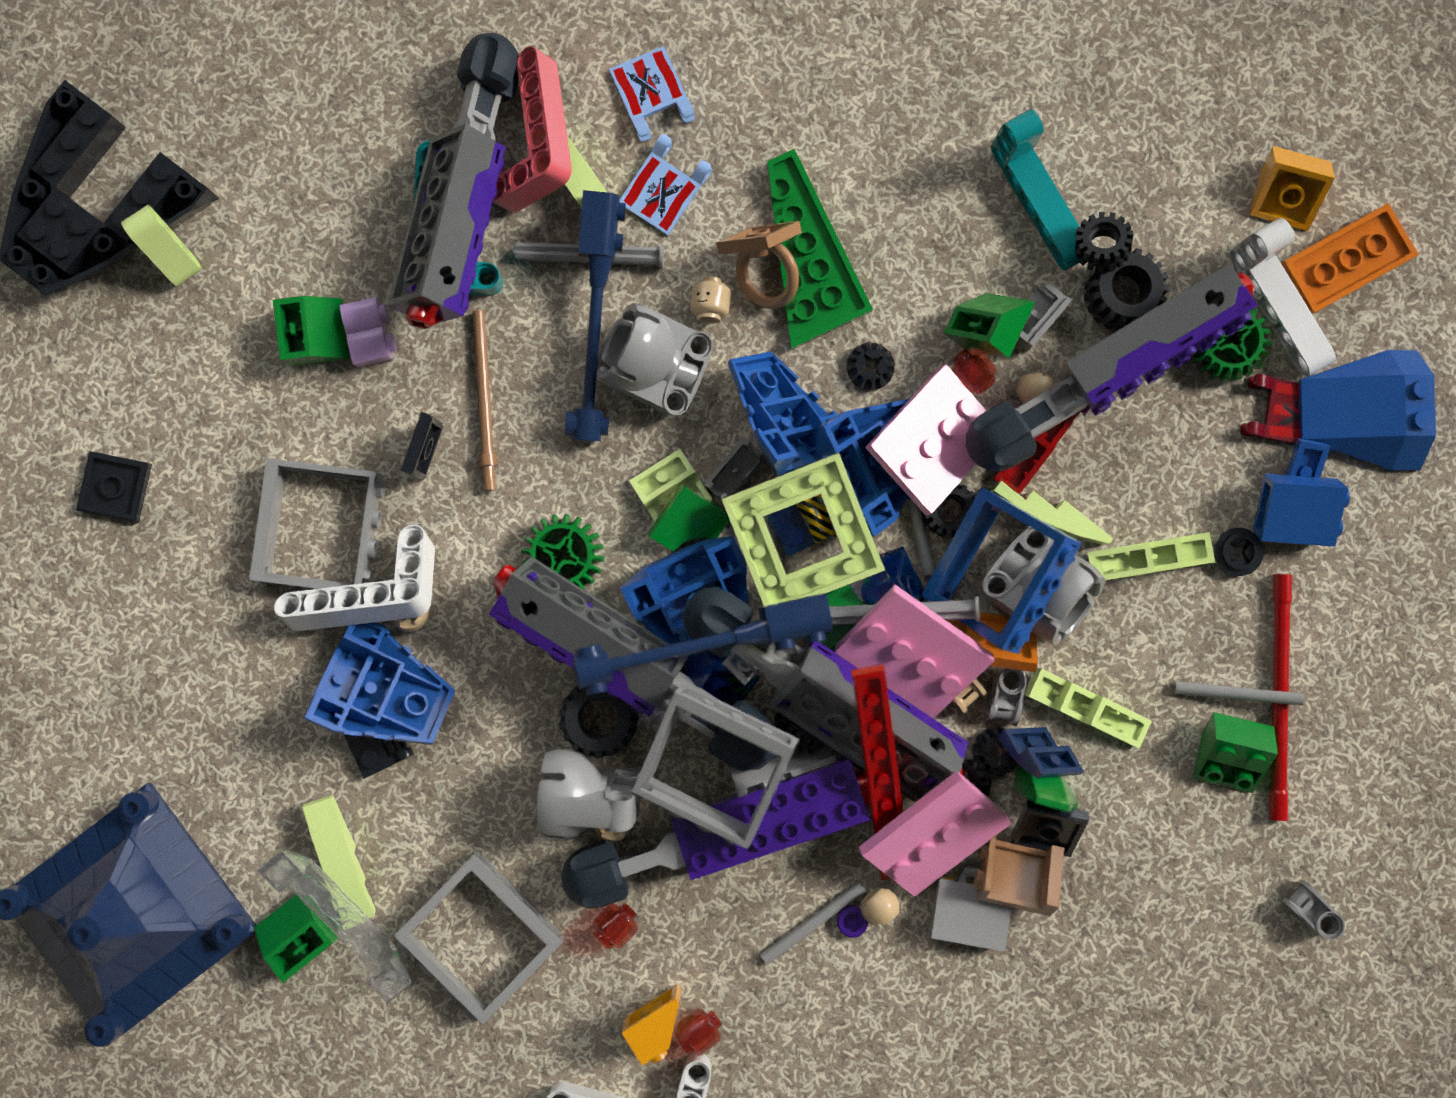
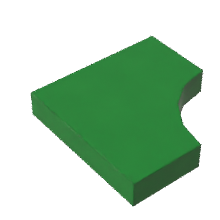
[647,484,730,551]

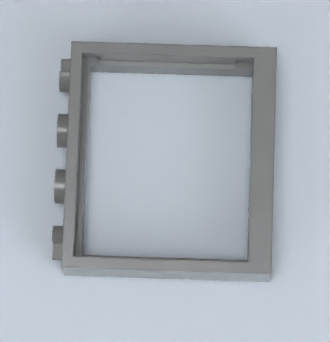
[249,458,386,589]
[632,683,799,849]
[394,851,565,1025]

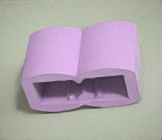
[340,297,397,367]

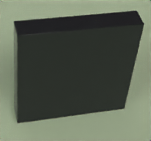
[400,412,444,480]
[76,451,152,523]
[1010,799,1089,857]

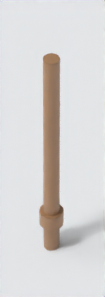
[472,310,498,491]

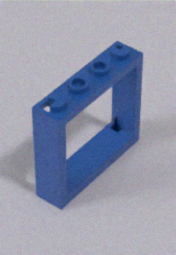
[921,487,1082,654]

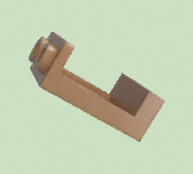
[974,835,1064,916]

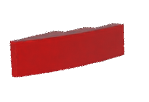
[993,411,1080,495]

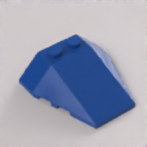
[1298,350,1436,471]
[727,352,838,477]
[814,399,911,537]
[620,536,751,682]
[304,622,456,745]

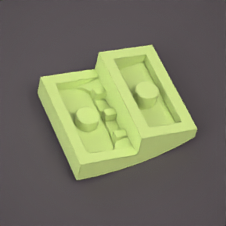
[629,449,715,521]

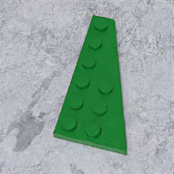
[767,149,873,350]

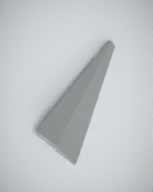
[729,743,845,798]

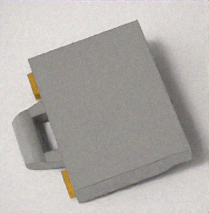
[929,864,1011,952]

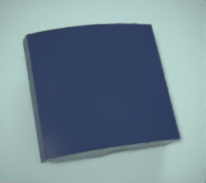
[997,727,1084,778]

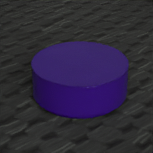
[837,905,868,938]

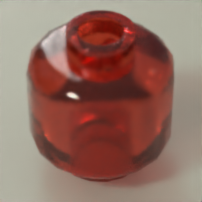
[951,349,997,394]
[592,903,638,950]
[675,1008,722,1056]

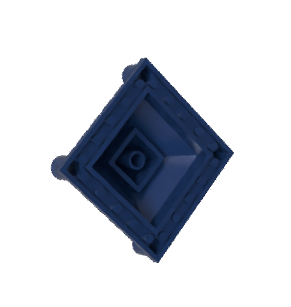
[0,782,256,1047]

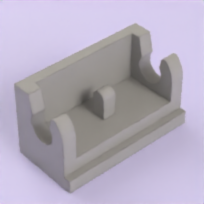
[1017,283,1072,352]
[704,437,766,502]

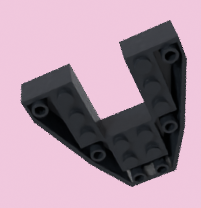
[0,80,220,296]

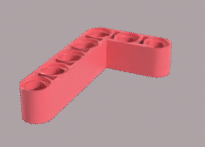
[492,46,572,213]

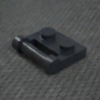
[343,734,415,779]

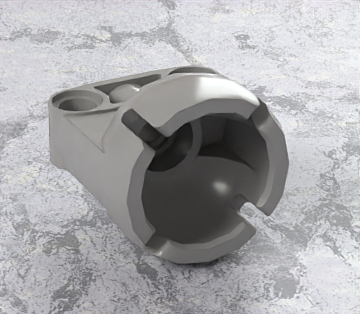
[597,303,713,415]
[982,527,1105,645]
[537,749,640,842]

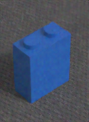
[1253,473,1350,547]

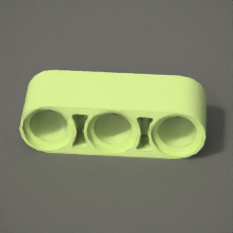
[121,205,202,287]

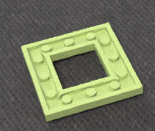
[722,453,885,606]

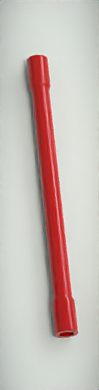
[1269,574,1293,821]

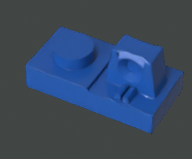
[1285,438,1331,477]

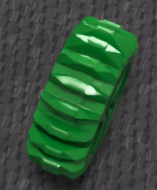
[1191,309,1272,382]
[521,514,604,590]

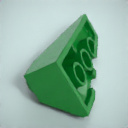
[1011,764,1079,812]

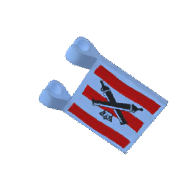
[609,46,695,142]
[620,134,712,236]

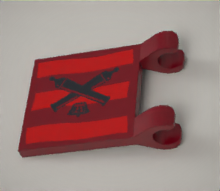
[1240,374,1300,444]

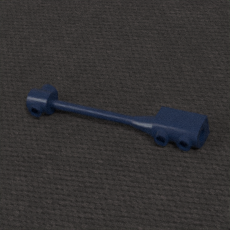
[565,190,626,442]
[572,593,832,694]

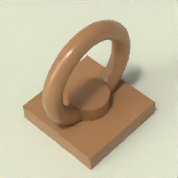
[716,221,802,309]

